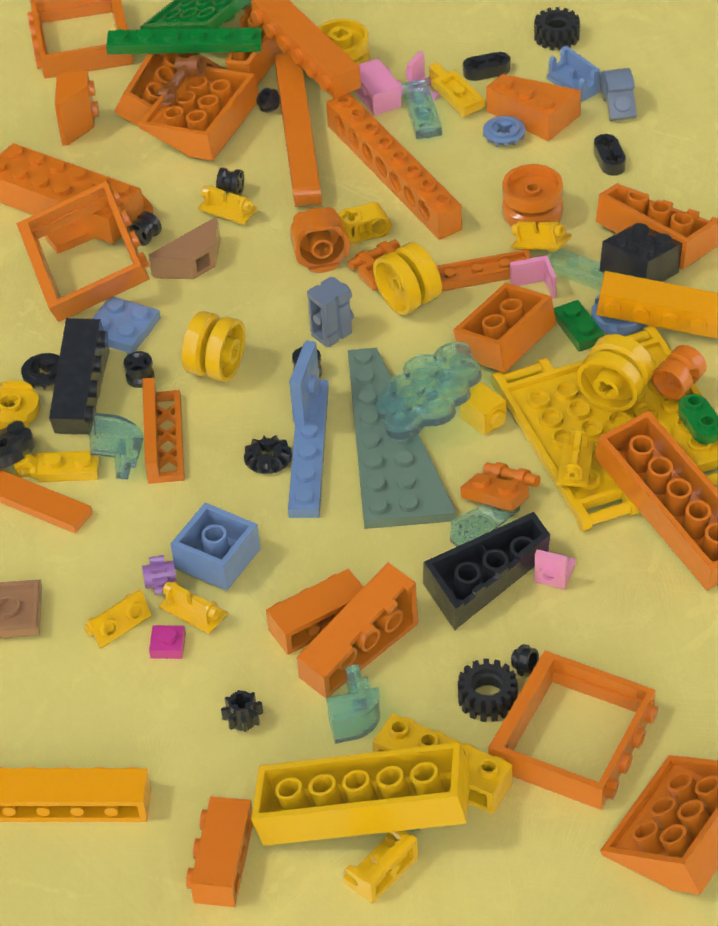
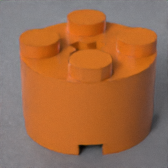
[290,207,350,273]

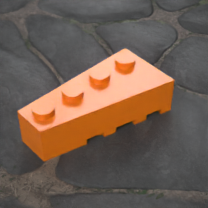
[225,4,282,86]
[596,183,718,270]
[297,563,418,699]

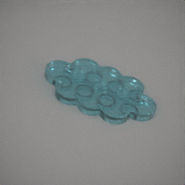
[376,342,482,440]

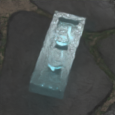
[402,79,442,139]

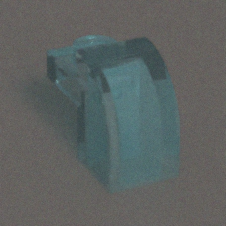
[89,413,144,480]
[326,664,381,744]

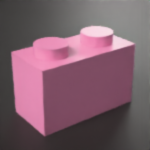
[354,58,404,116]

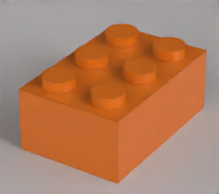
[453,282,557,373]

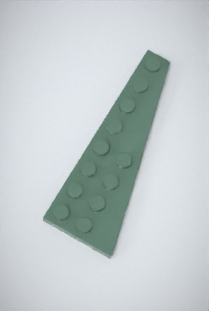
[348,348,455,529]

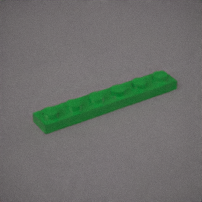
[106,27,262,55]

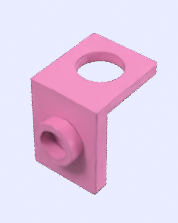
[405,51,440,101]
[510,255,556,298]
[535,550,576,589]

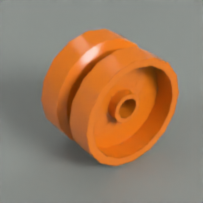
[502,164,563,231]

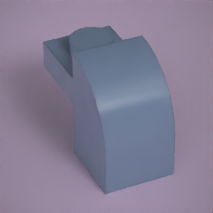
[600,68,637,121]

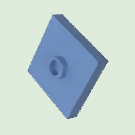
[289,340,320,426]

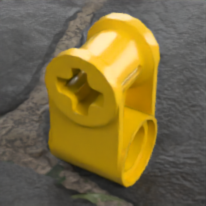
[338,202,392,245]

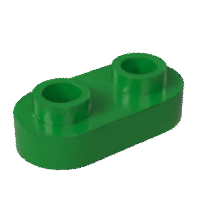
[678,394,718,444]

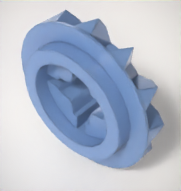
[483,116,525,147]

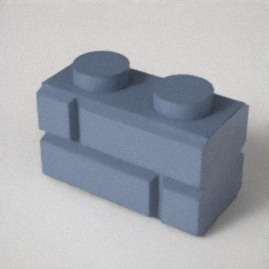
[307,277,354,347]

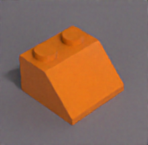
[54,70,99,146]

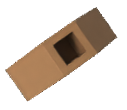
[148,218,221,279]

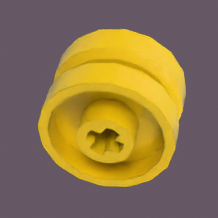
[318,19,370,65]
[373,242,442,315]
[182,311,246,382]
[577,334,654,412]

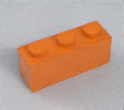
[266,568,364,655]
[186,796,253,907]

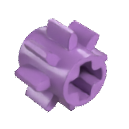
[142,555,177,595]

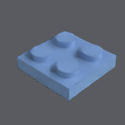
[92,296,161,354]

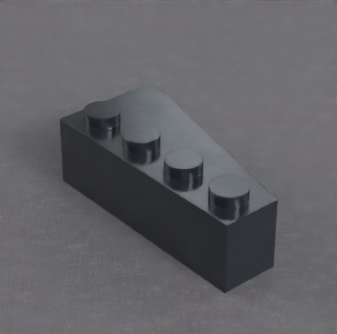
[49,318,110,434]
[423,512,550,630]

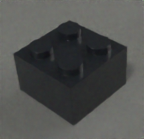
[599,223,683,282]

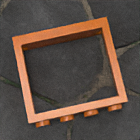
[27,0,134,79]
[16,181,150,322]
[488,650,659,810]

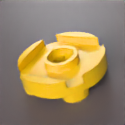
[0,380,40,430]

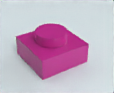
[149,625,186,659]

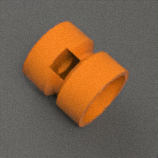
[651,345,707,400]

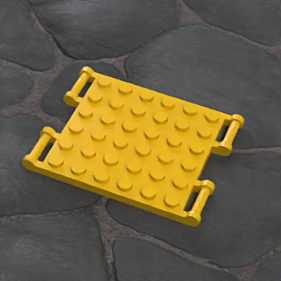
[491,325,718,532]

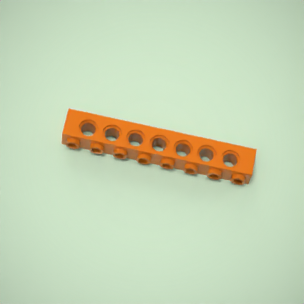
[326,93,462,240]

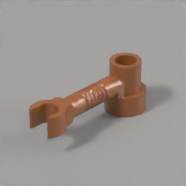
[158,55,206,105]

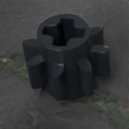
[221,690,263,732]

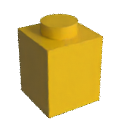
[460,382,506,436]

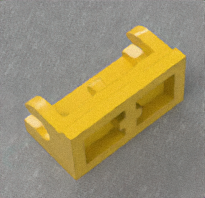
[343,830,418,904]

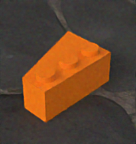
[486,74,581,141]

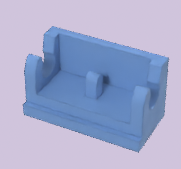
[546,46,600,102]

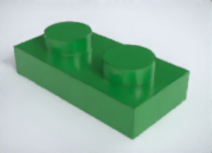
[554,300,605,352]

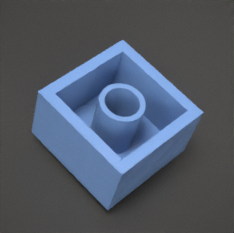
[170,503,261,591]

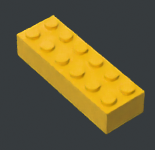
[251,742,470,846]

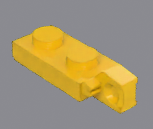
[428,62,485,118]
[14,450,100,483]

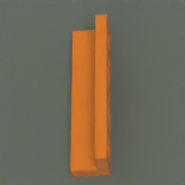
[142,377,184,484]

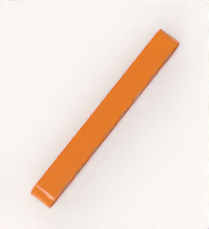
[274,52,322,207]

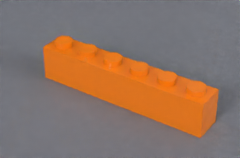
[251,0,361,99]

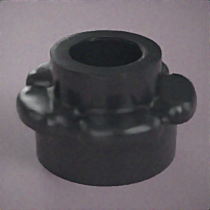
[256,88,280,113]
[511,644,539,676]

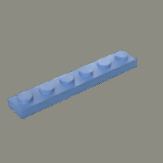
[288,380,329,518]

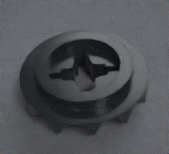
[21,353,59,390]
[243,435,292,474]

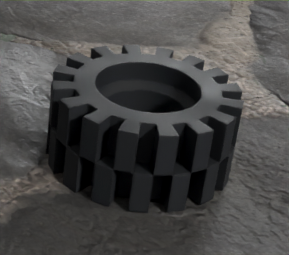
[534,7,580,51]
[458,659,518,722]

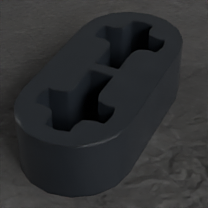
[463,52,510,81]
[594,134,626,176]

